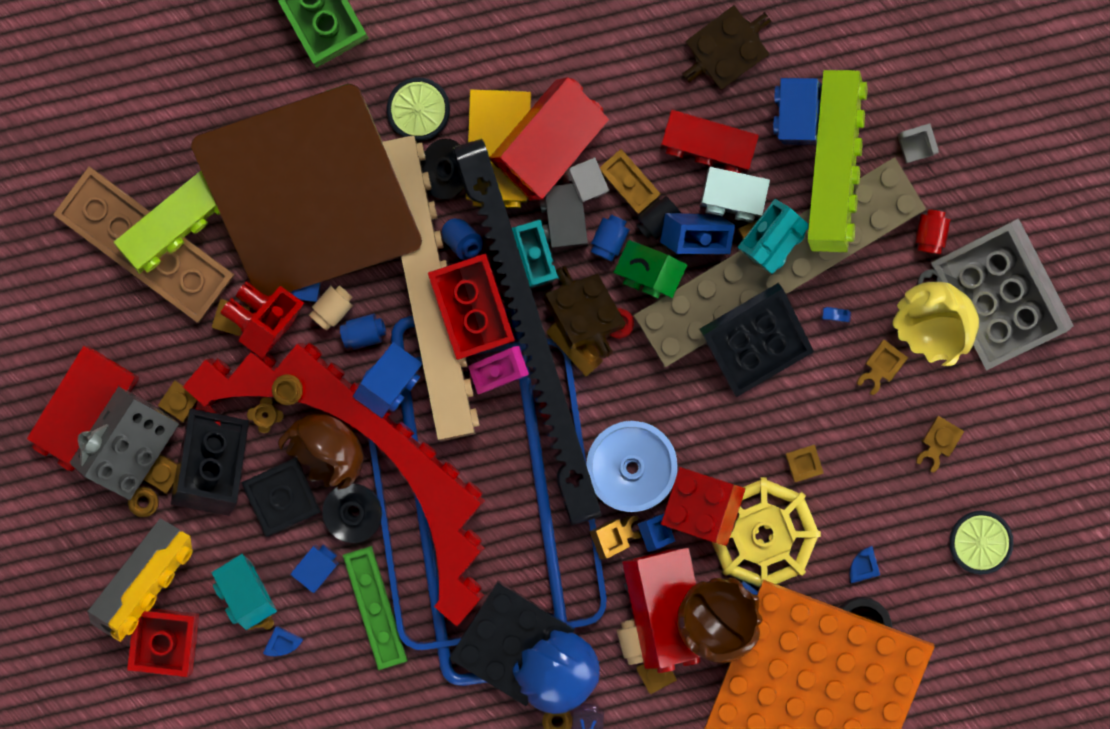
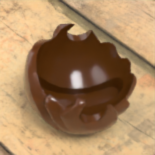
[278,414,364,490]
[677,578,763,663]

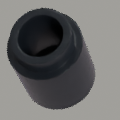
[636,196,681,240]

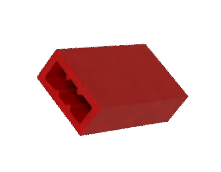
[489,77,609,201]
[27,346,140,472]
[622,547,701,673]

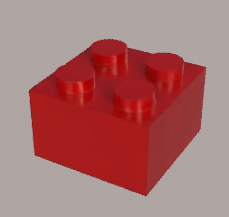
[661,467,746,546]
[127,608,199,677]

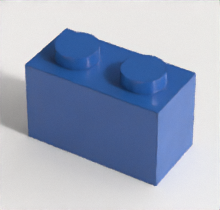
[660,213,735,254]
[353,342,423,418]

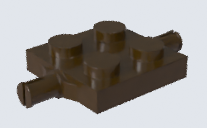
[682,5,772,90]
[543,266,626,358]

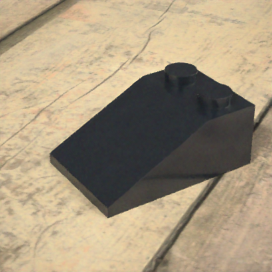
[170,408,249,516]

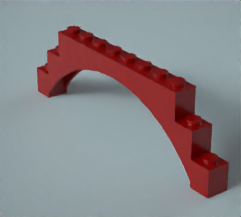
[183,343,485,626]

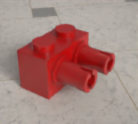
[220,281,304,358]

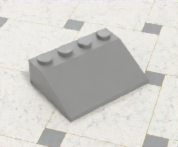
[931,218,1074,370]

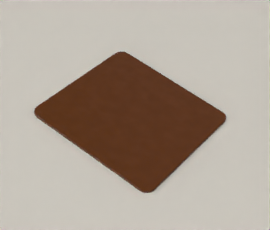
[191,84,422,296]

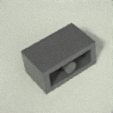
[540,184,588,249]

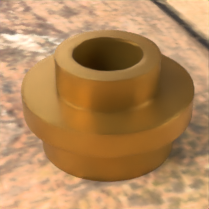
[128,487,159,517]
[542,712,573,729]

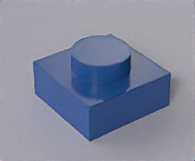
[638,513,675,552]

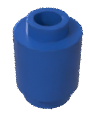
[590,214,630,262]
[442,218,483,260]
[340,314,386,350]

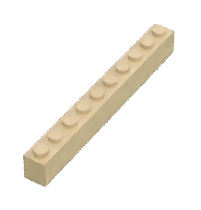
[382,135,480,441]

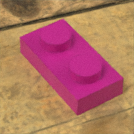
[468,346,529,394]

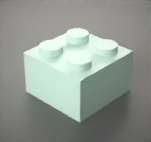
[700,167,770,223]

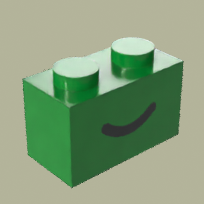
[614,240,687,299]

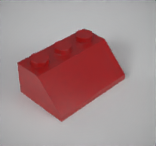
[428,253,515,360]

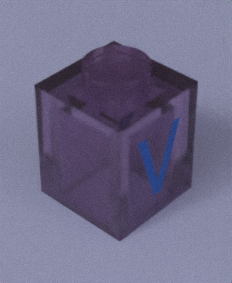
[572,703,604,729]

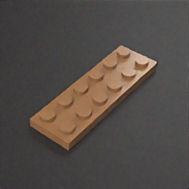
[53,166,235,323]

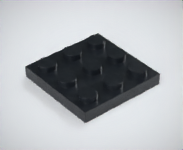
[699,282,814,397]
[449,581,575,706]

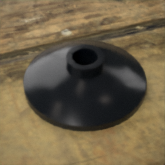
[421,139,464,199]
[322,483,382,543]

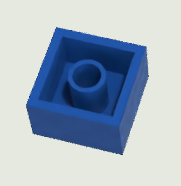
[773,78,822,145]

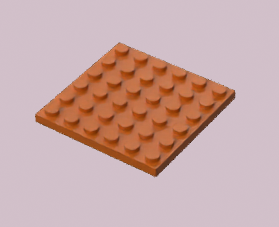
[704,579,935,729]

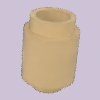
[309,285,353,331]
[616,619,643,665]

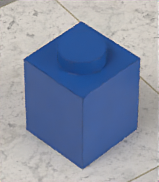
[290,544,339,593]

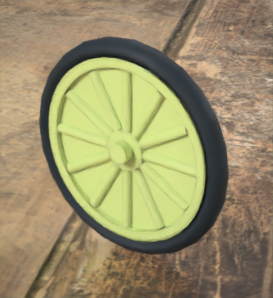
[387,77,450,141]
[949,511,1014,575]

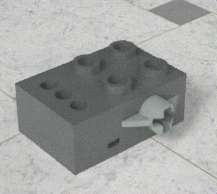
[70,386,179,500]

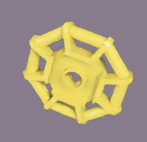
[712,477,821,587]

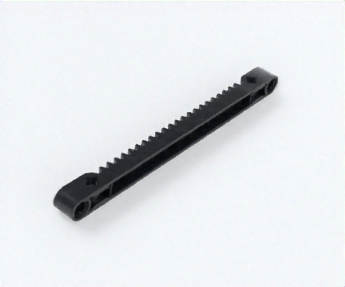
[453,138,601,526]

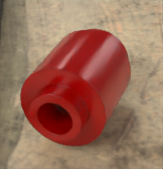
[915,209,951,255]

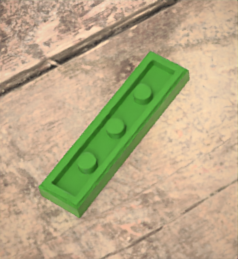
[343,546,408,670]

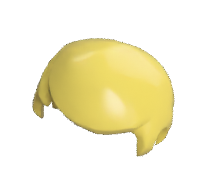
[892,282,979,366]

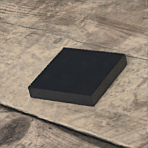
[241,457,322,537]

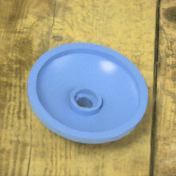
[586,421,678,512]

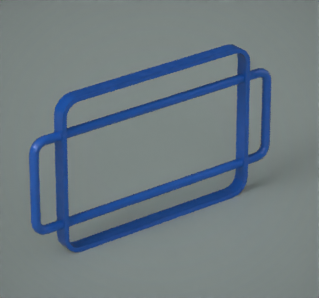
[362,303,607,686]

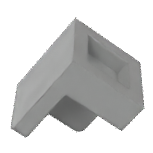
[897,123,939,164]
[561,158,609,202]

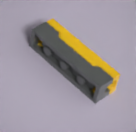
[87,518,193,642]

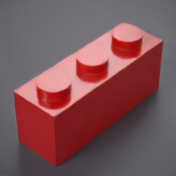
[661,110,759,173]

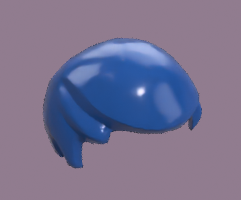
[512,630,600,714]

